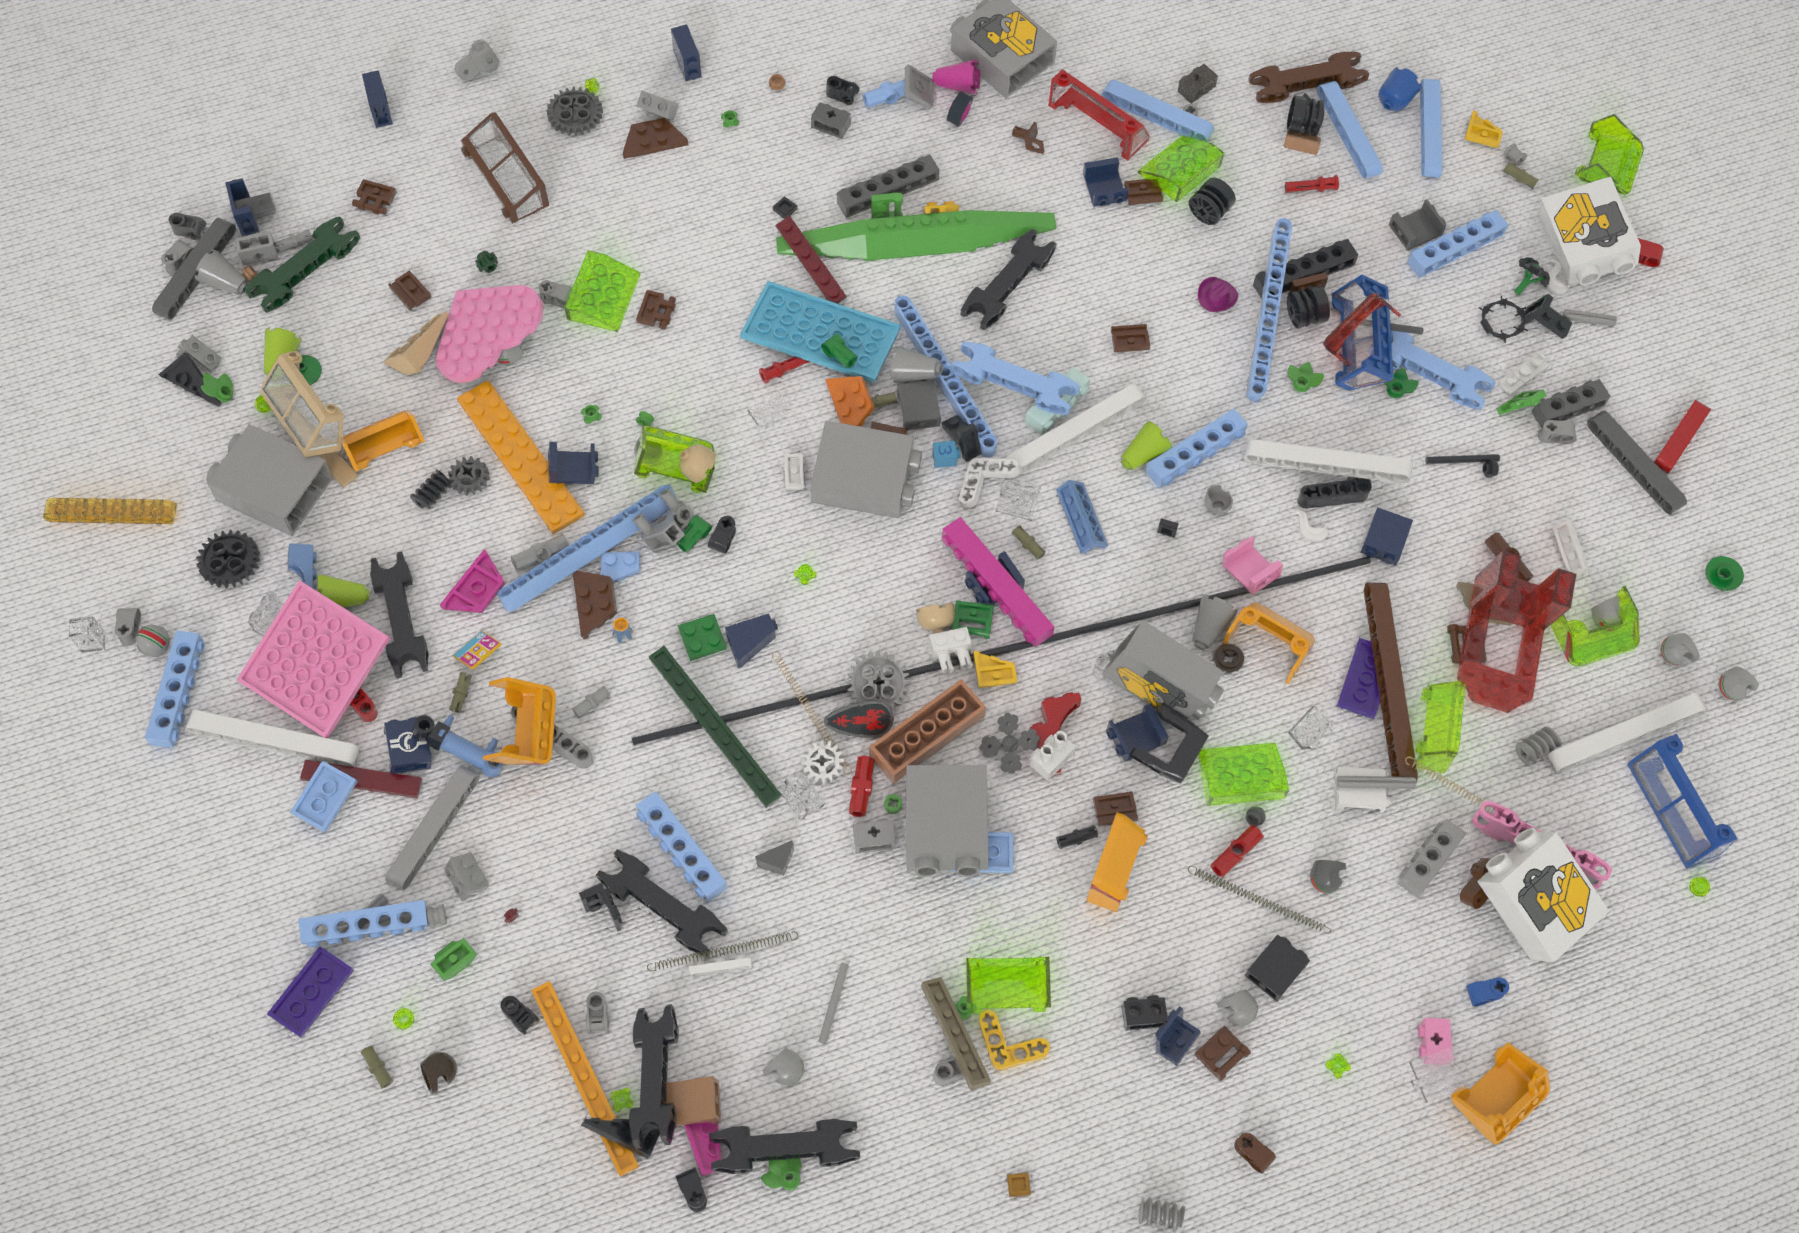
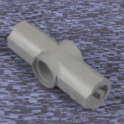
[511,534,569,572]

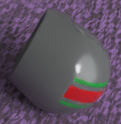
[1310,860,1347,893]

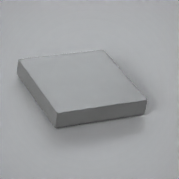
[905,64,933,109]

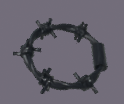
[1478,296,1528,343]

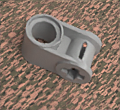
[161,240,193,275]
[539,280,575,309]
[1538,420,1577,444]
[115,608,141,646]
[586,991,609,1034]
[933,1057,965,1086]

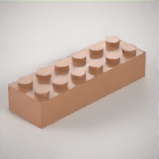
[869,679,986,784]

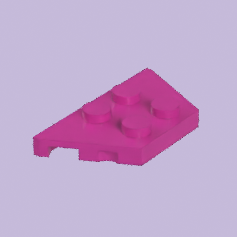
[440,550,505,613]

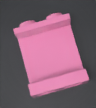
[1222,536,1283,595]

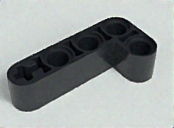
[1297,476,1372,509]

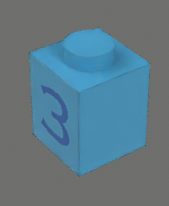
[932,441,960,468]

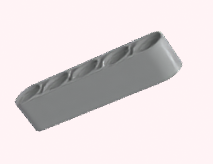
[511,707,593,769]

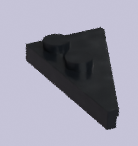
[158,353,222,407]
[581,1118,660,1159]

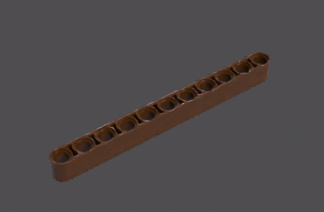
[1364,582,1418,783]

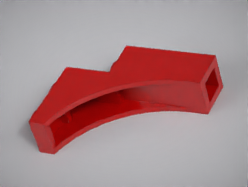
[1029,692,1081,777]

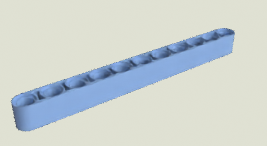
[1246,218,1292,402]
[895,295,997,457]
[497,485,678,612]

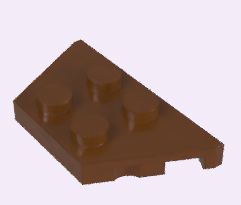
[623,118,689,159]
[573,571,617,639]

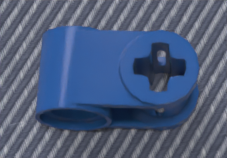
[1466,977,1509,1007]

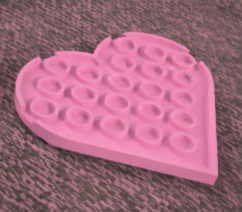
[436,285,544,383]

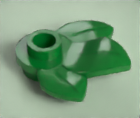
[1382,368,1419,398]

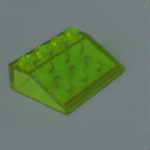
[1138,135,1225,202]
[564,250,641,332]
[1198,743,1289,806]

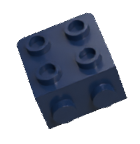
[1155,1006,1201,1066]

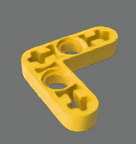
[979,1010,1050,1070]

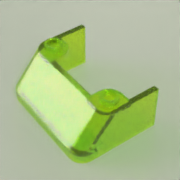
[1416,681,1465,773]

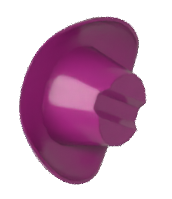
[1198,277,1239,312]

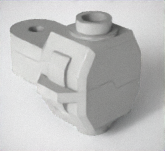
[454,40,500,81]

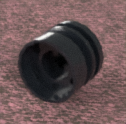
[1286,95,1324,136]
[1188,177,1236,225]
[1287,285,1330,329]

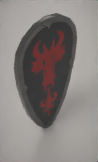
[824,700,894,738]

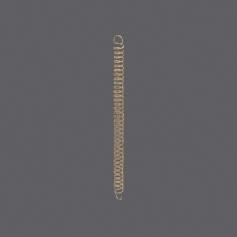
[772,651,852,775]
[1405,757,1494,814]

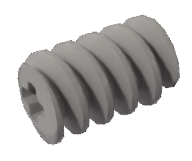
[1516,726,1562,765]
[1138,1196,1185,1233]

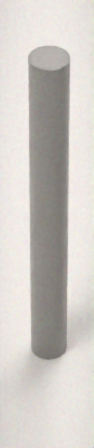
[818,963,849,1044]

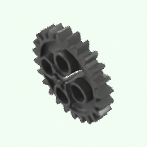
[546,87,603,136]

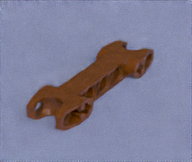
[1248,52,1369,103]

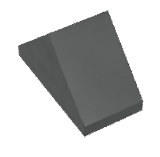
[755,840,794,876]

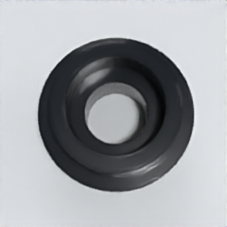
[1482,459,1499,478]

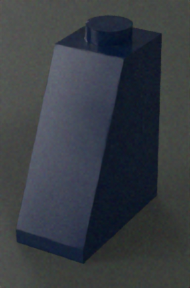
[725,613,778,668]

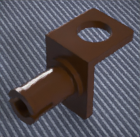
[1012,122,1045,154]

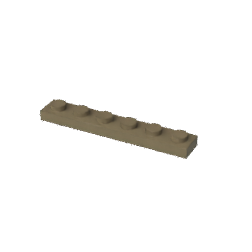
[921,977,991,1090]

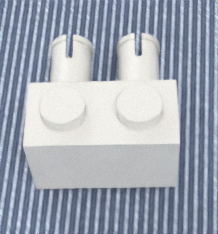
[929,627,973,674]
[1030,731,1076,781]

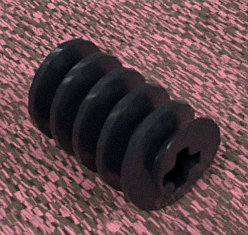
[410,469,452,509]

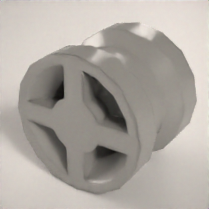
[426,904,447,927]

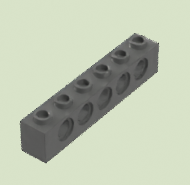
[837,154,940,218]

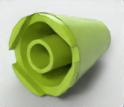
[264,327,302,381]
[1120,421,1172,470]
[317,574,369,608]

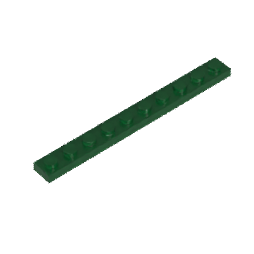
[648,646,782,808]

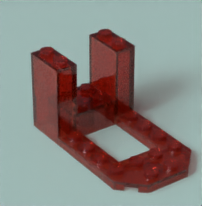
[1457,550,1577,713]

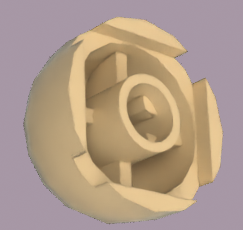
[680,444,716,483]
[916,603,955,634]

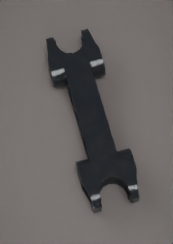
[960,229,1057,330]
[370,551,429,679]
[596,849,728,958]
[629,1004,679,1149]
[709,1119,860,1174]

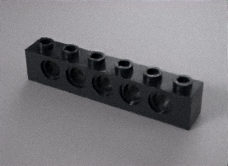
[1253,239,1359,298]

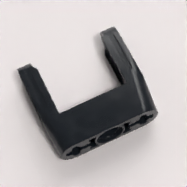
[1130,705,1209,784]

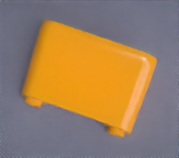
[1451,1042,1550,1145]

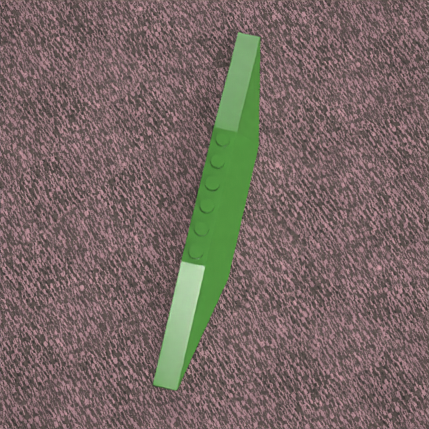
[776,210,1057,261]

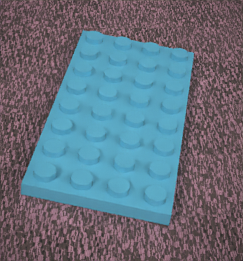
[740,281,901,383]

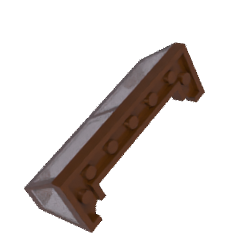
[461,112,549,224]

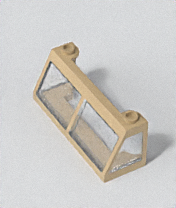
[260,351,344,457]

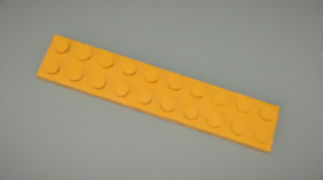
[457,380,585,535]

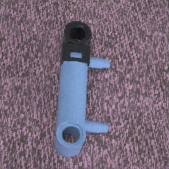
[412,715,503,777]

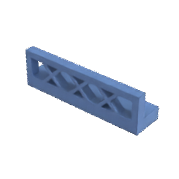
[1056,480,1108,554]

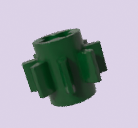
[475,251,498,273]

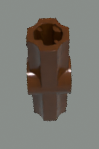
[1484,532,1534,586]

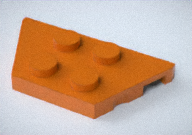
[825,376,875,427]

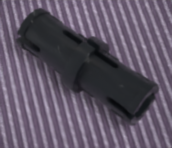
[1056,825,1098,849]

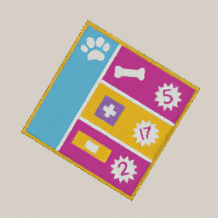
[452,630,502,670]

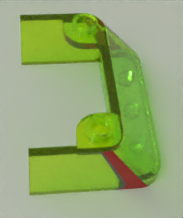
[1547,586,1640,666]

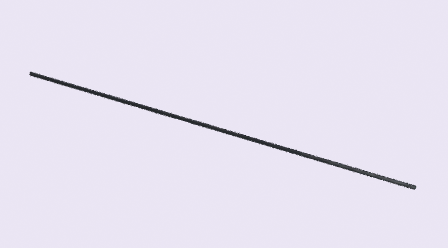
[632,556,1371,745]

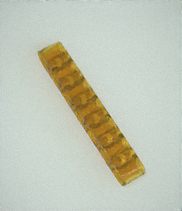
[43,498,177,524]

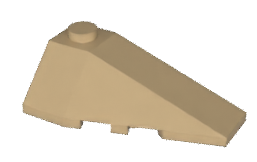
[383,312,448,375]

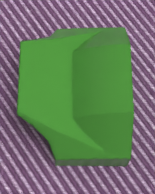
[431,938,477,981]

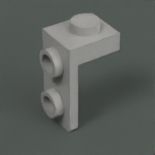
[176,335,222,371]

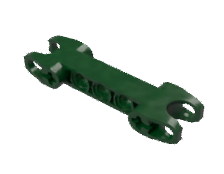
[244,216,361,313]

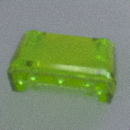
[965,957,1051,1013]

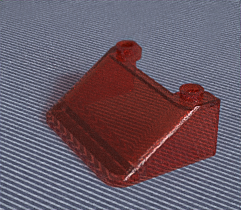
[1323,293,1401,367]

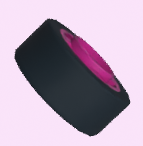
[946,91,973,127]

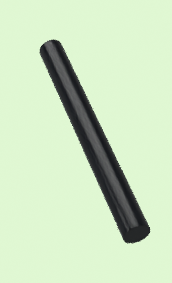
[1425,454,1500,464]

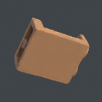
[666,1076,721,1129]

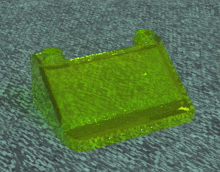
[1575,114,1644,195]
[634,425,715,493]

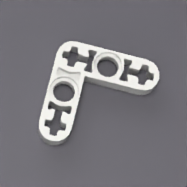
[959,458,1021,508]

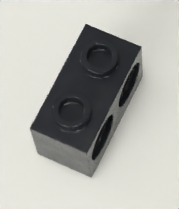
[1121,995,1168,1031]

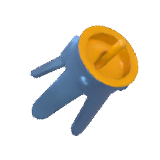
[612,618,632,643]

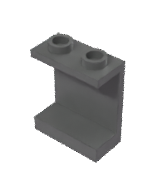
[1389,199,1446,251]
[897,380,941,431]

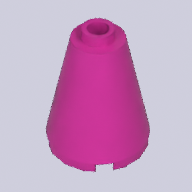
[932,60,980,95]

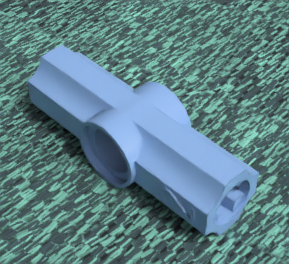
[863,79,905,108]

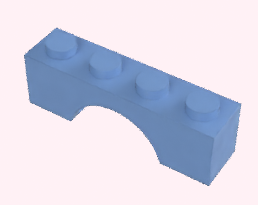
[288,543,317,595]

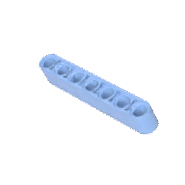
[1420,79,1442,178]
[1101,80,1214,144]
[1317,81,1383,179]

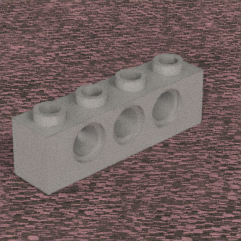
[1398,819,1466,898]

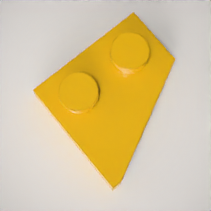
[1465,110,1503,149]
[923,201,959,213]
[973,651,1017,689]

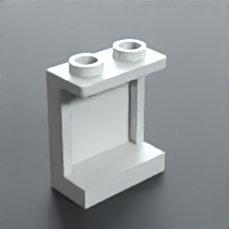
[1334,767,1390,813]

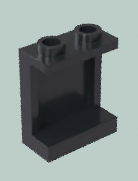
[1245,934,1310,1002]

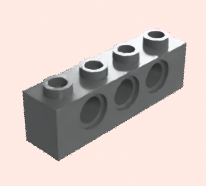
[1532,379,1610,429]

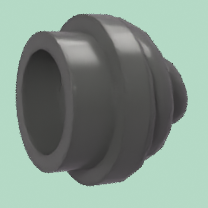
[1246,807,1266,826]

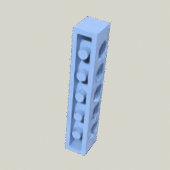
[1407,210,1509,278]
[1145,408,1248,488]
[145,631,205,748]
[636,791,727,903]
[298,900,429,948]

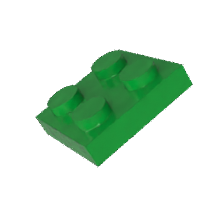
[678,614,727,661]

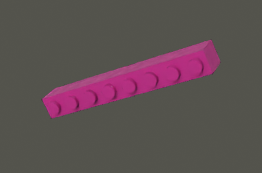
[942,517,1054,647]

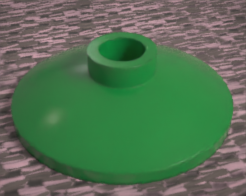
[285,355,322,385]
[1705,556,1744,591]

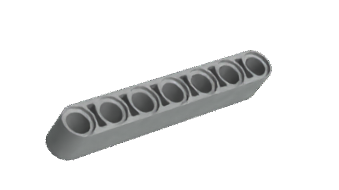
[385,765,480,890]

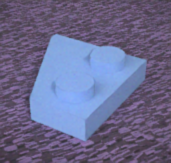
[601,552,640,582]

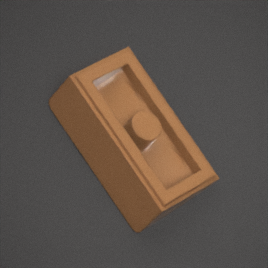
[1284,132,1321,155]

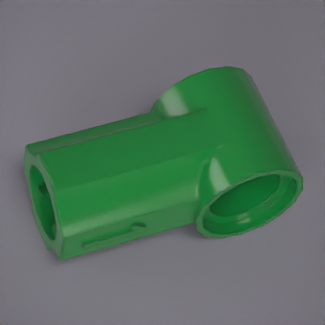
[821,334,858,369]
[676,515,713,553]

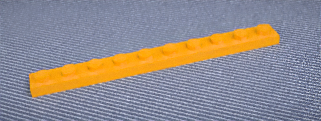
[531,981,639,1177]

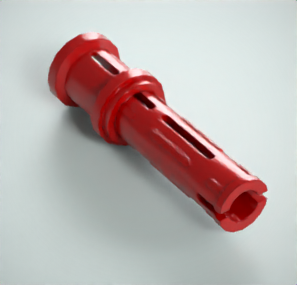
[1285,175,1339,193]
[759,356,810,384]

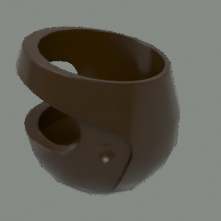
[420,1052,457,1094]

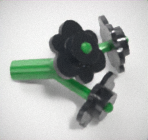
[1514,257,1550,295]

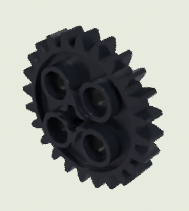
[196,530,261,589]

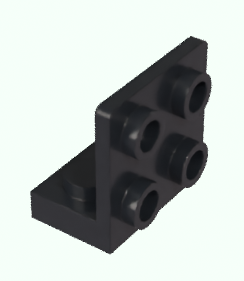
[579,883,623,932]

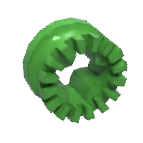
[636,411,654,429]
[884,794,902,814]

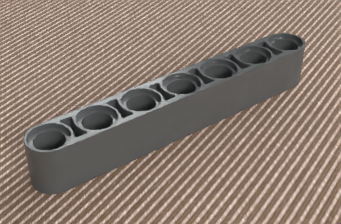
[152,218,236,320]
[1587,411,1687,515]

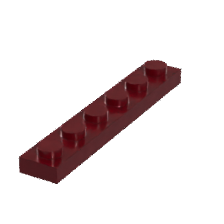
[775,216,847,304]

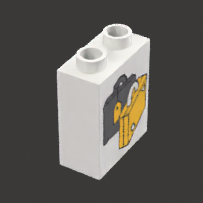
[1540,177,1641,285]
[1477,828,1609,962]

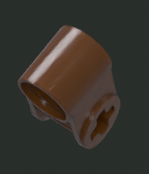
[1234,1133,1276,1174]

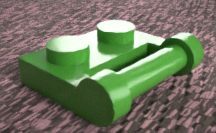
[871,193,903,219]

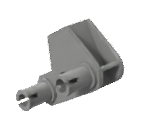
[633,489,694,552]

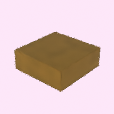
[1007,1173,1031,1198]

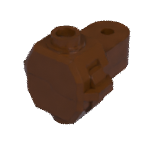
[1460,858,1490,909]

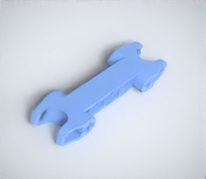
[1368,331,1496,410]
[951,342,1080,415]

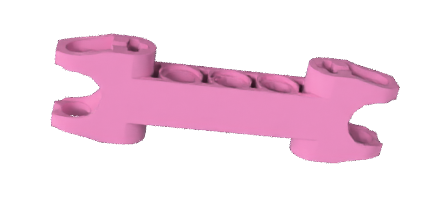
[1472,801,1612,890]

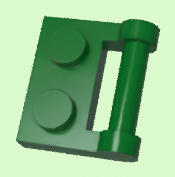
[952,600,994,639]

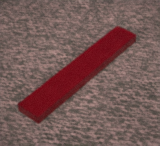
[300,760,423,798]

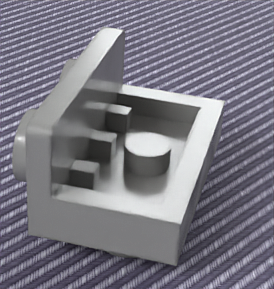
[444,852,489,901]

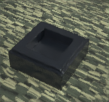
[773,196,797,219]
[1157,518,1179,538]

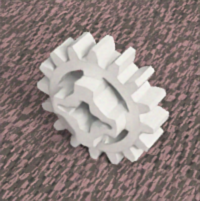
[802,741,845,785]

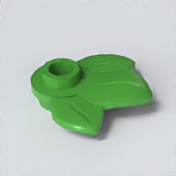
[1287,362,1324,392]
[201,373,233,402]
[761,1158,802,1191]

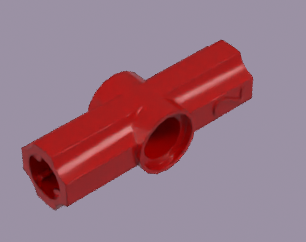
[849,755,874,817]
[1210,825,1264,878]

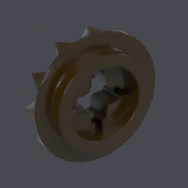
[1213,644,1244,673]

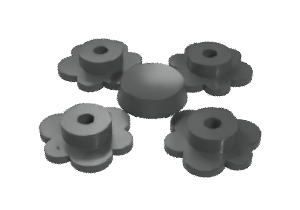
[979,713,1040,774]

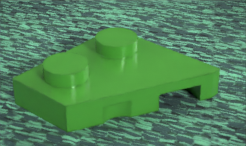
[1496,389,1547,415]

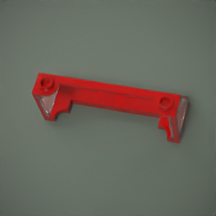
[1048,69,1150,161]

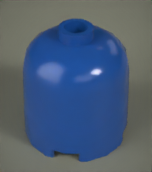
[1378,67,1422,111]

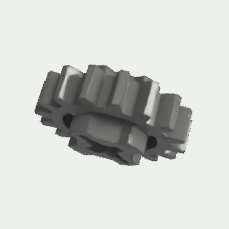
[448,456,490,496]

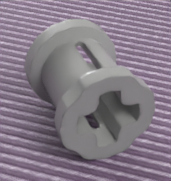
[1504,143,1527,166]

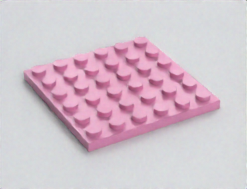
[237,580,391,738]

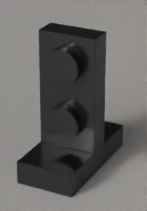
[1521,294,1572,339]
[941,415,982,462]

